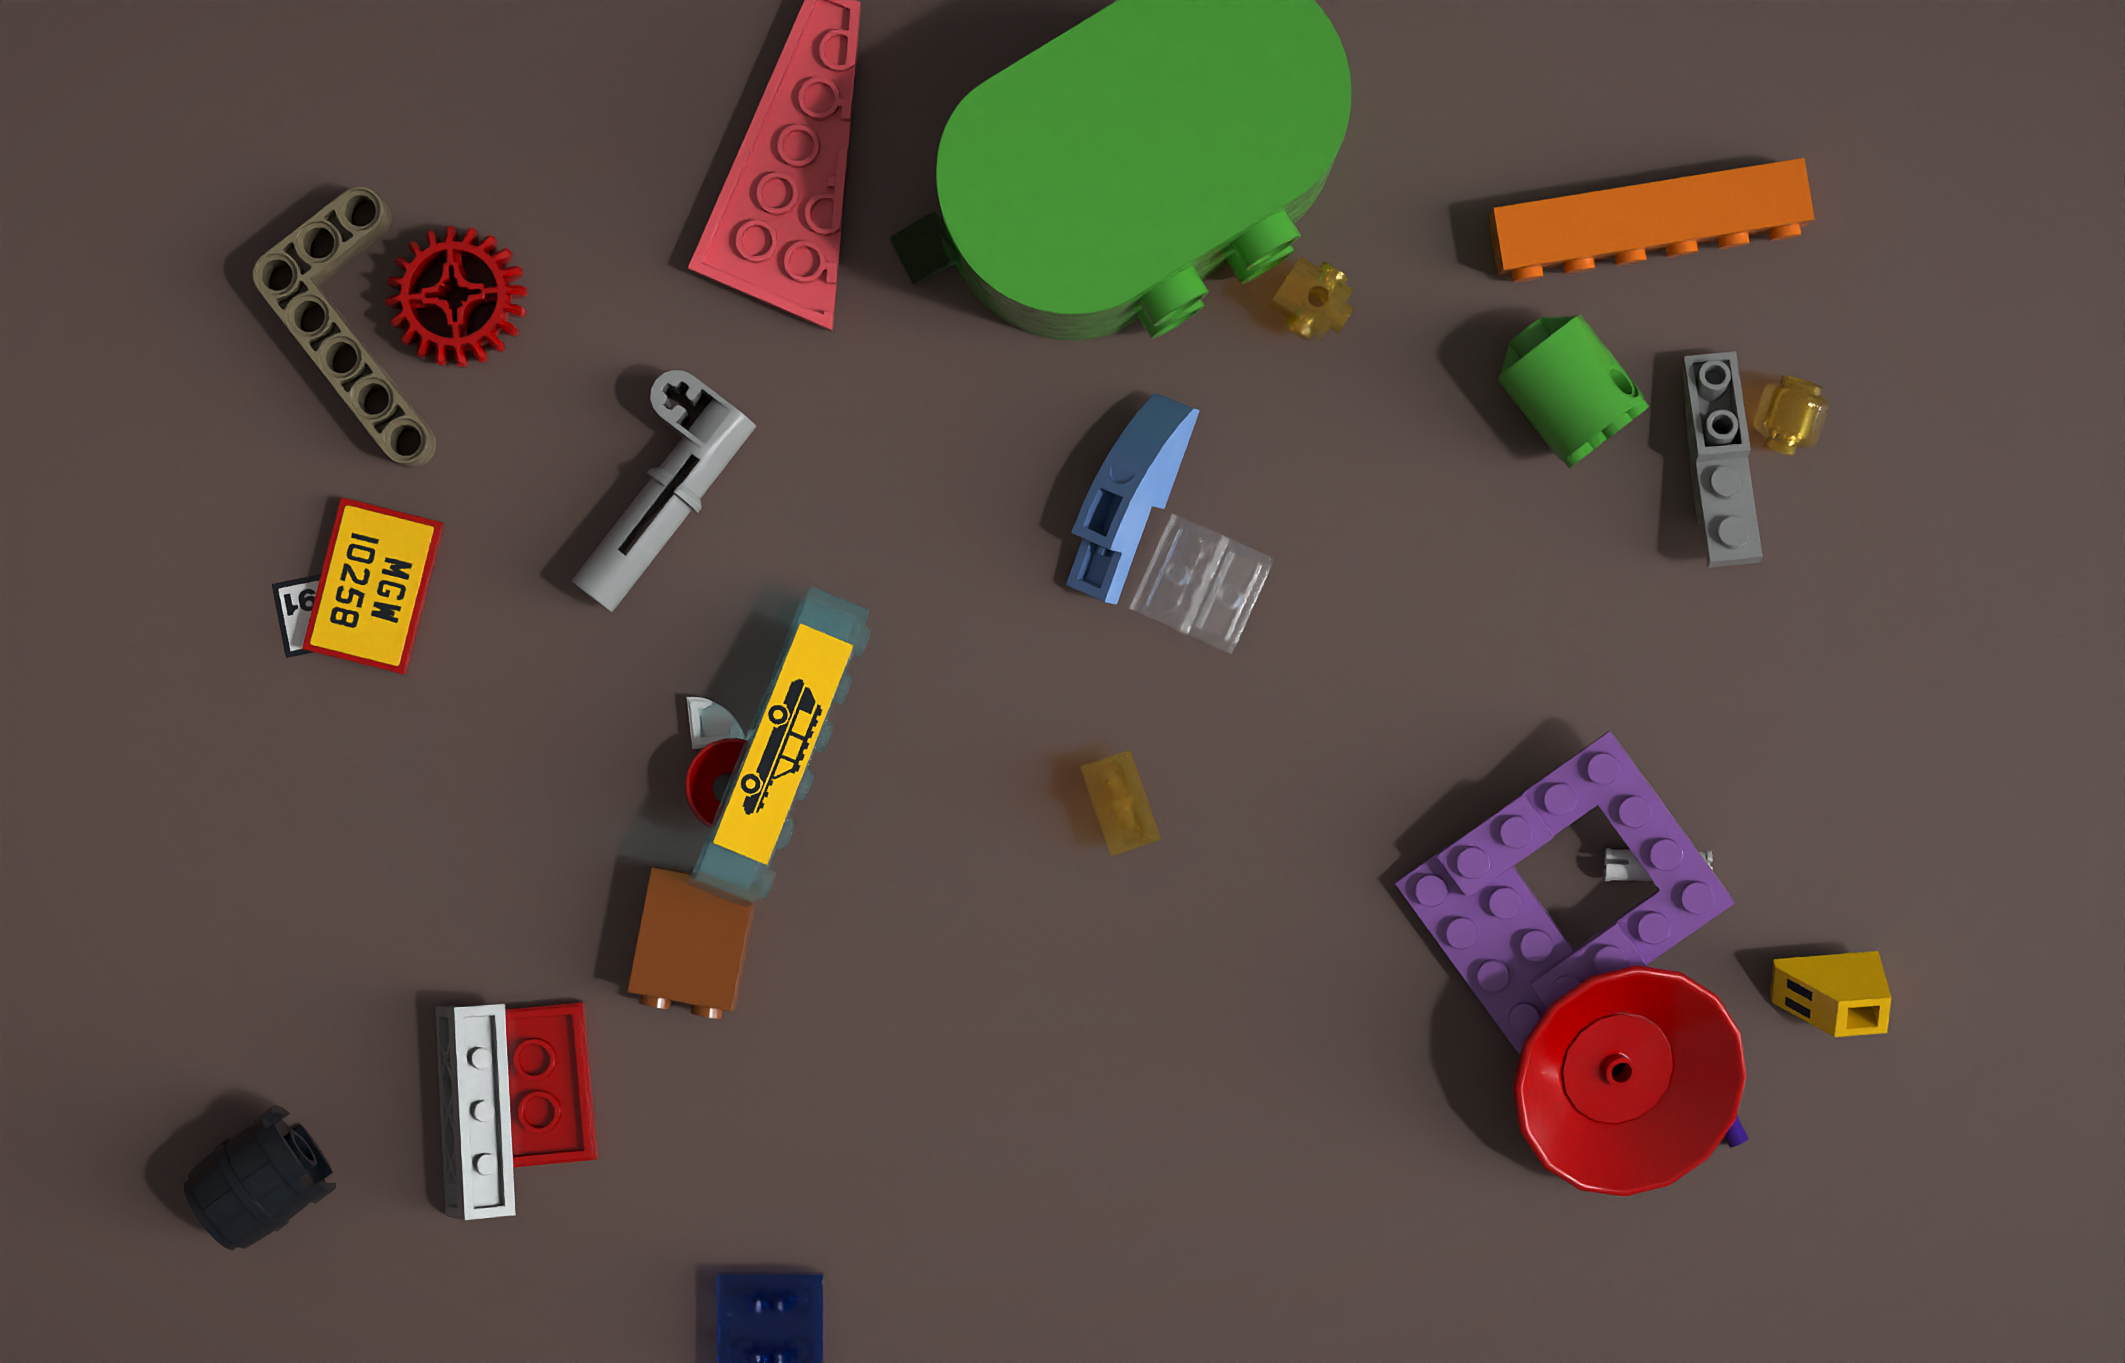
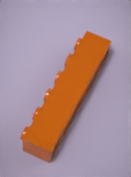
[1488,158,1815,283]

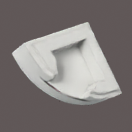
[687,697,745,749]

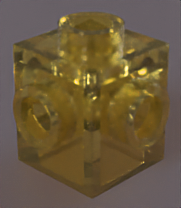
[1269,256,1355,341]

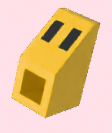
[1770,951,1892,1037]

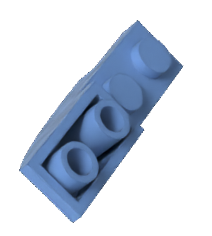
[1066,393,1200,605]

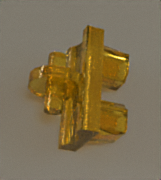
[1081,750,1161,857]

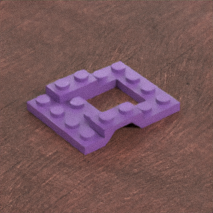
[1395,730,1735,1054]

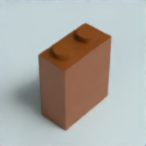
[627,867,759,1019]

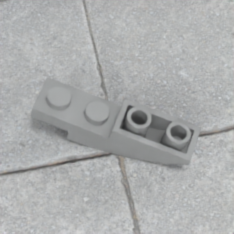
[1683,351,1763,568]

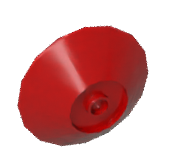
[1513,965,1747,1197]

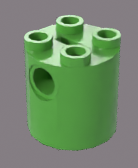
[1497,314,1649,469]

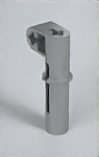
[571,370,757,612]

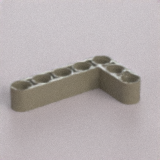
[253,187,436,468]

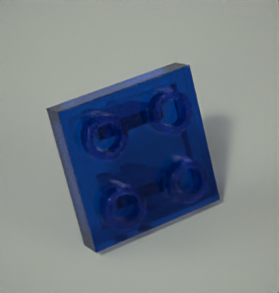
[717,1272,824,1363]

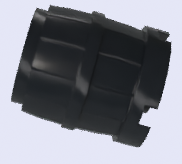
[184,1104,336,1251]

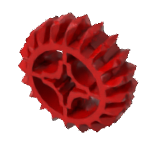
[385,226,528,368]

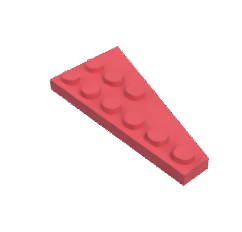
[688,0,861,332]

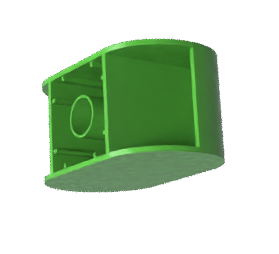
[936,0,1352,341]

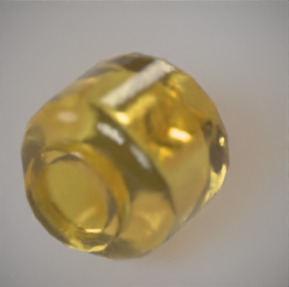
[1753,374,1830,456]

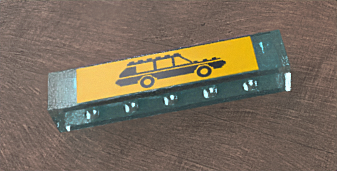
[688,586,872,908]

